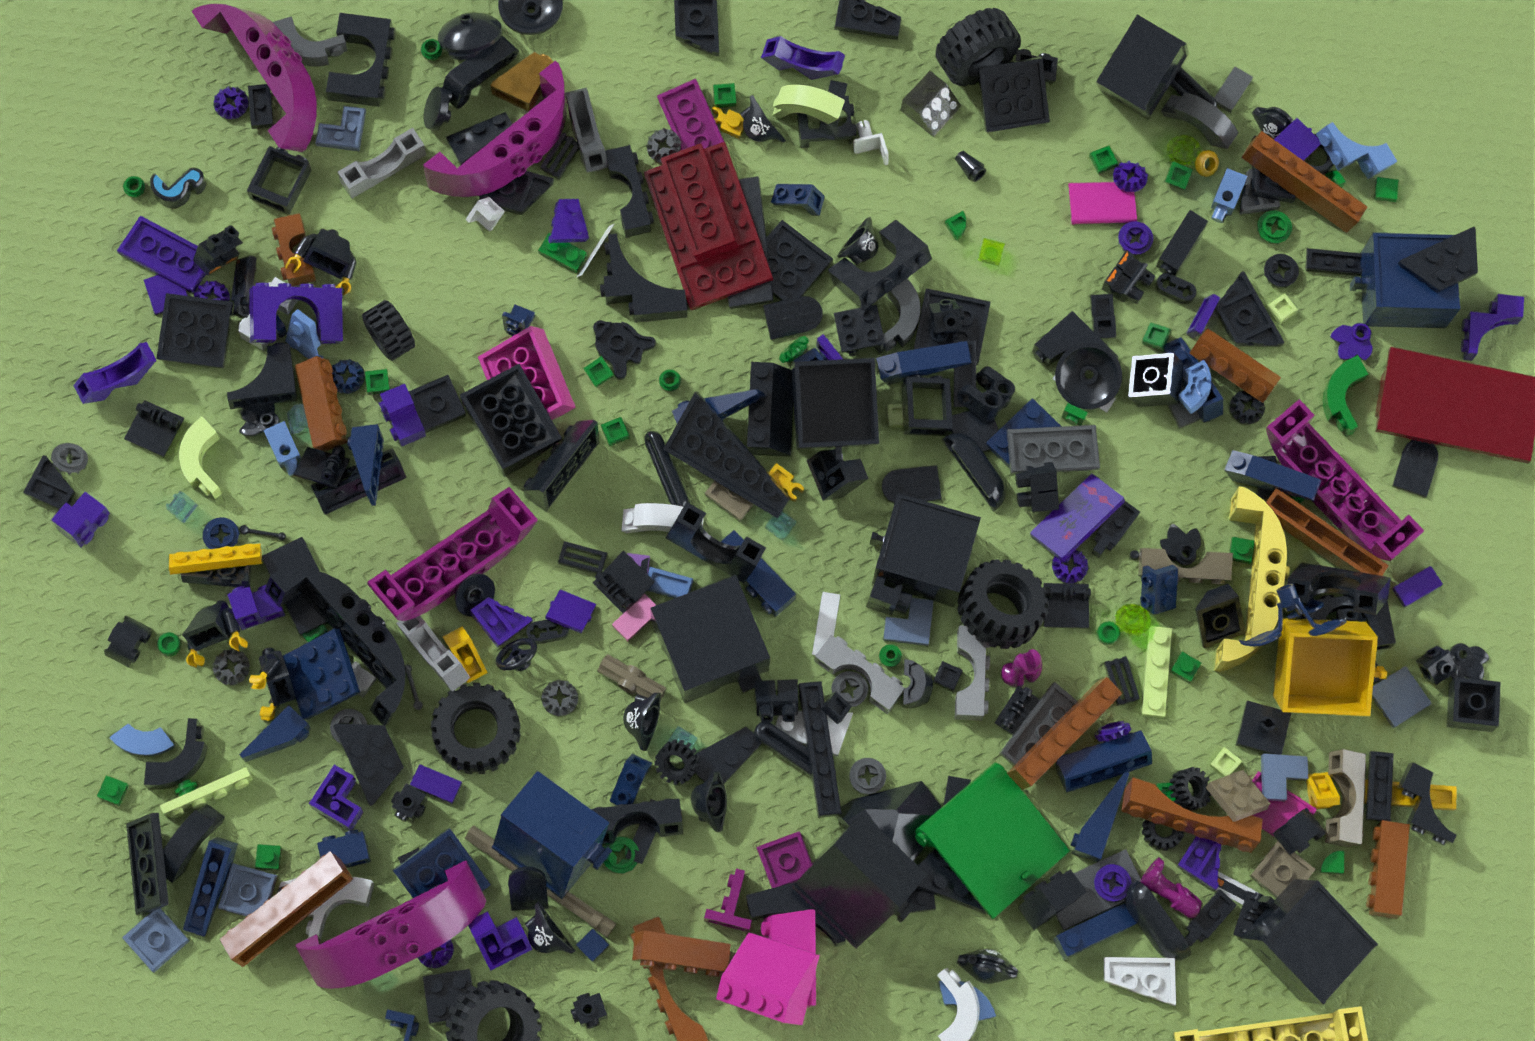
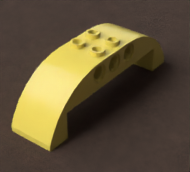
[1214,486,1290,672]
[1174,1006,1368,1041]

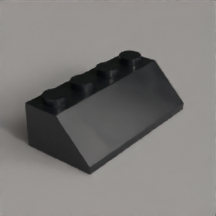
[747,362,794,457]

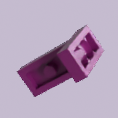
[704,868,752,933]

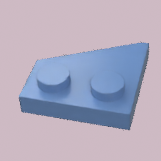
[285,309,324,359]

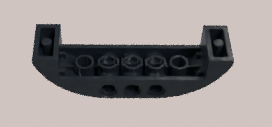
[265,569,406,727]

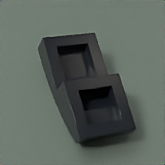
[1090,294,1116,338]

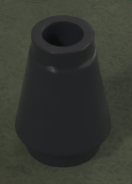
[955,151,986,182]

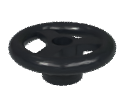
[496,638,538,672]

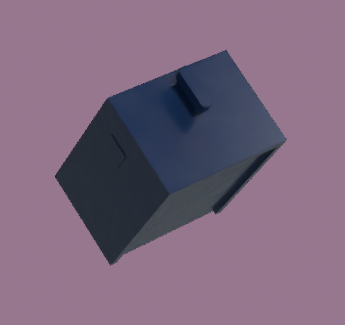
[1350,233,1461,328]
[491,771,612,899]

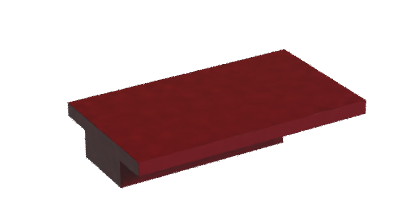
[644,141,774,311]
[1375,347,1535,464]

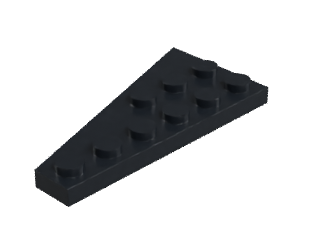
[663,391,790,518]

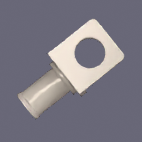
[853,120,888,165]

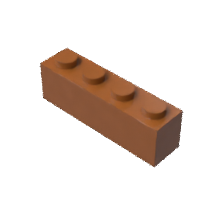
[1189,328,1281,403]
[295,356,348,452]
[1366,820,1410,919]
[632,930,731,977]

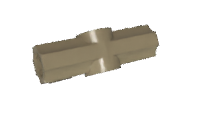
[597,654,666,699]

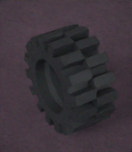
[654,739,700,785]
[1169,767,1212,811]
[1141,819,1184,851]

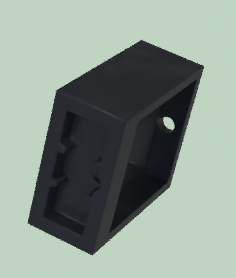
[247,146,311,215]
[901,375,952,436]

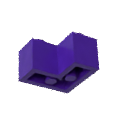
[379,384,426,447]
[51,492,110,548]
[227,585,286,630]
[309,764,364,831]
[468,911,533,971]

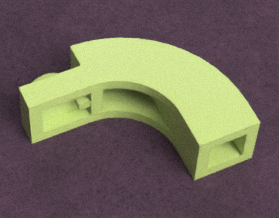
[772,85,845,124]
[179,417,222,499]

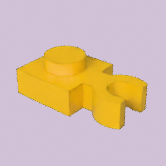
[712,107,744,139]
[769,463,804,502]

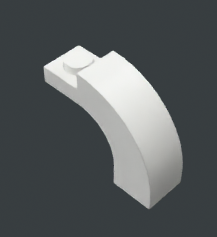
[622,503,704,533]
[306,877,374,941]
[937,968,980,1041]

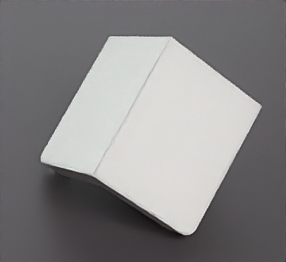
[466,197,505,231]
[352,661,377,698]

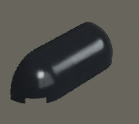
[941,433,1006,512]
[1125,880,1191,961]

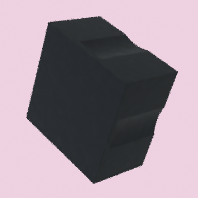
[650,575,770,704]

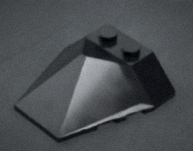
[835,781,941,861]

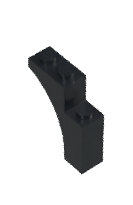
[746,882,846,947]

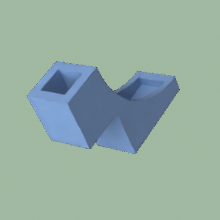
[1316,122,1397,179]

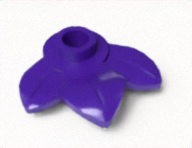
[1330,323,1373,361]

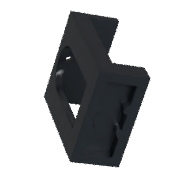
[797,96,856,148]

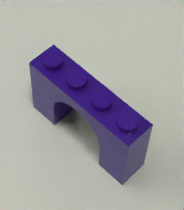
[249,283,343,344]

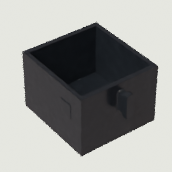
[1096,14,1189,120]
[792,358,879,460]
[869,493,981,607]
[792,813,927,949]
[1240,879,1378,1005]

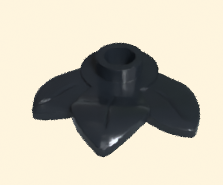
[239,404,280,437]
[1160,524,1201,565]
[1450,643,1489,680]

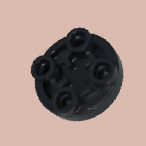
[424,86,452,130]

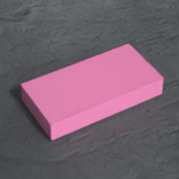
[612,594,656,642]

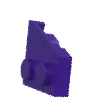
[548,199,589,243]
[470,597,533,648]
[1177,836,1221,891]

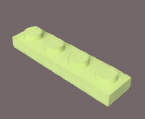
[1141,626,1172,718]
[160,767,253,818]

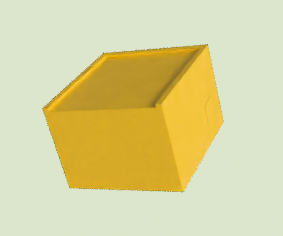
[1273,618,1387,716]

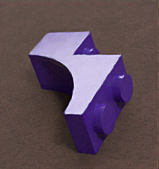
[761,36,845,80]
[1461,294,1524,361]
[73,342,157,404]

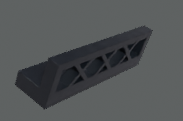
[311,448,407,515]

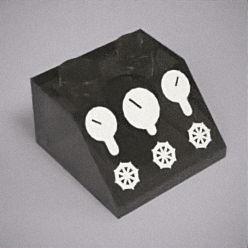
[900,71,961,137]

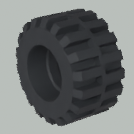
[362,300,415,361]

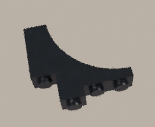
[600,234,687,323]

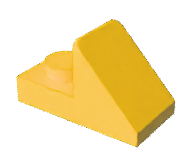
[1306,772,1340,809]

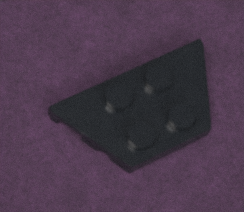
[674,0,719,56]
[479,171,554,215]
[1398,227,1478,293]
[1214,271,1285,347]
[333,724,404,806]
[917,848,987,914]

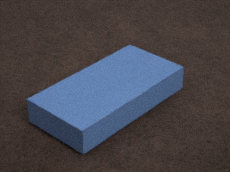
[647,567,693,598]

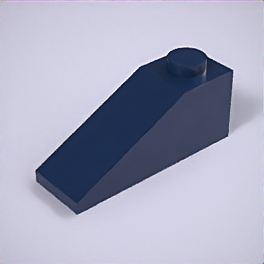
[239,705,311,762]

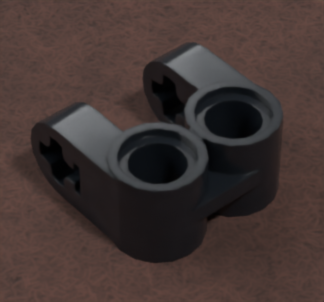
[957,366,1015,421]

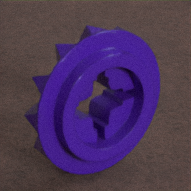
[213,85,249,119]
[1113,160,1148,192]
[1118,221,1153,255]
[194,280,230,301]
[1052,550,1088,583]
[1094,721,1131,742]
[1094,864,1131,902]
[418,939,454,968]

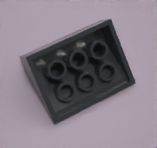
[460,364,562,477]
[523,420,600,512]

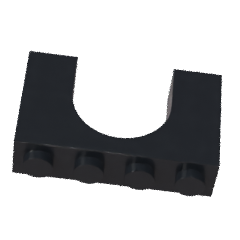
[326,13,396,107]
[828,220,932,310]
[665,502,766,583]
[1287,562,1391,615]
[1293,594,1396,650]

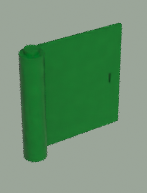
[915,762,1070,919]

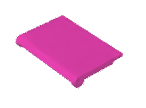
[1068,182,1137,225]
[1252,771,1317,837]

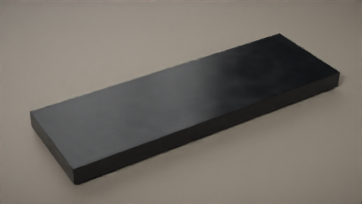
[728,176,774,309]

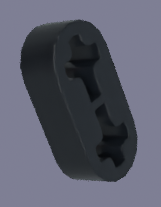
[1155,273,1197,304]
[527,620,570,644]

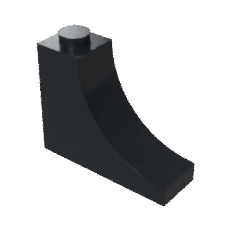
[1032,311,1119,367]
[227,343,297,410]

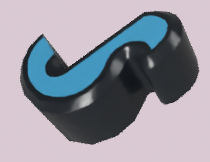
[150,168,206,208]

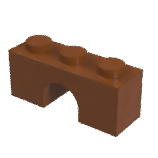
[272,213,316,287]

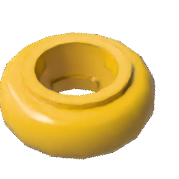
[1195,150,1219,177]

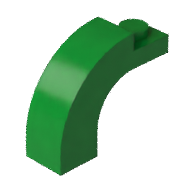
[1323,355,1368,437]

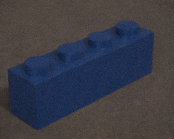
[721,530,796,618]
[1056,730,1152,793]

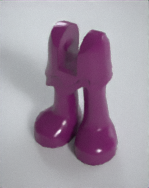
[1001,649,1043,688]
[1140,857,1202,918]

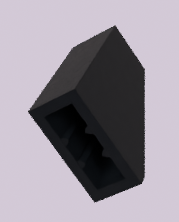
[1156,210,1209,276]

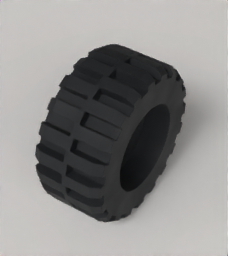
[935,8,1021,87]
[957,559,1049,649]
[431,683,521,775]
[446,980,542,1041]

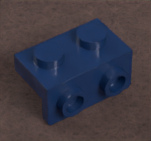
[1140,565,1178,615]

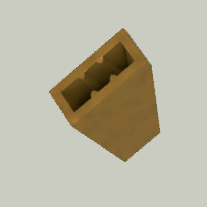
[491,52,553,112]

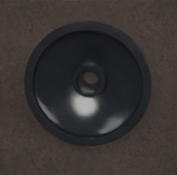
[498,0,563,35]
[438,13,502,54]
[1055,343,1122,409]

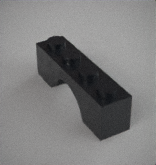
[605,145,654,238]
[591,799,683,844]

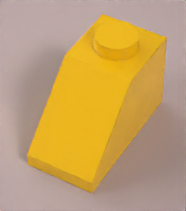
[443,626,488,684]

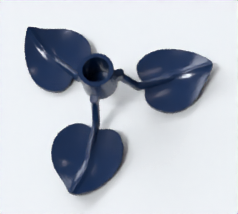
[1239,584,1347,646]

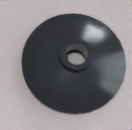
[454,573,495,617]

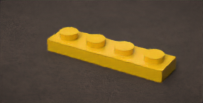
[169,543,262,575]
[1364,779,1457,811]

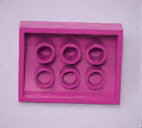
[478,326,576,420]
[761,910,816,1008]
[716,933,820,1025]

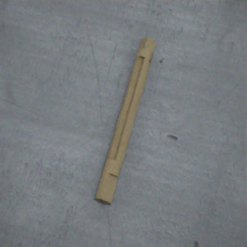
[465,825,616,937]

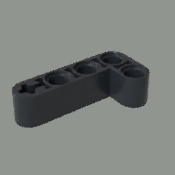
[443,36,519,109]

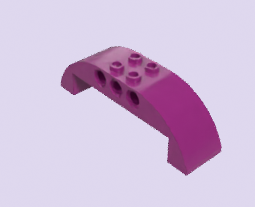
[192,3,317,152]
[423,61,567,197]
[1266,399,1424,561]
[367,487,538,621]
[296,861,486,989]

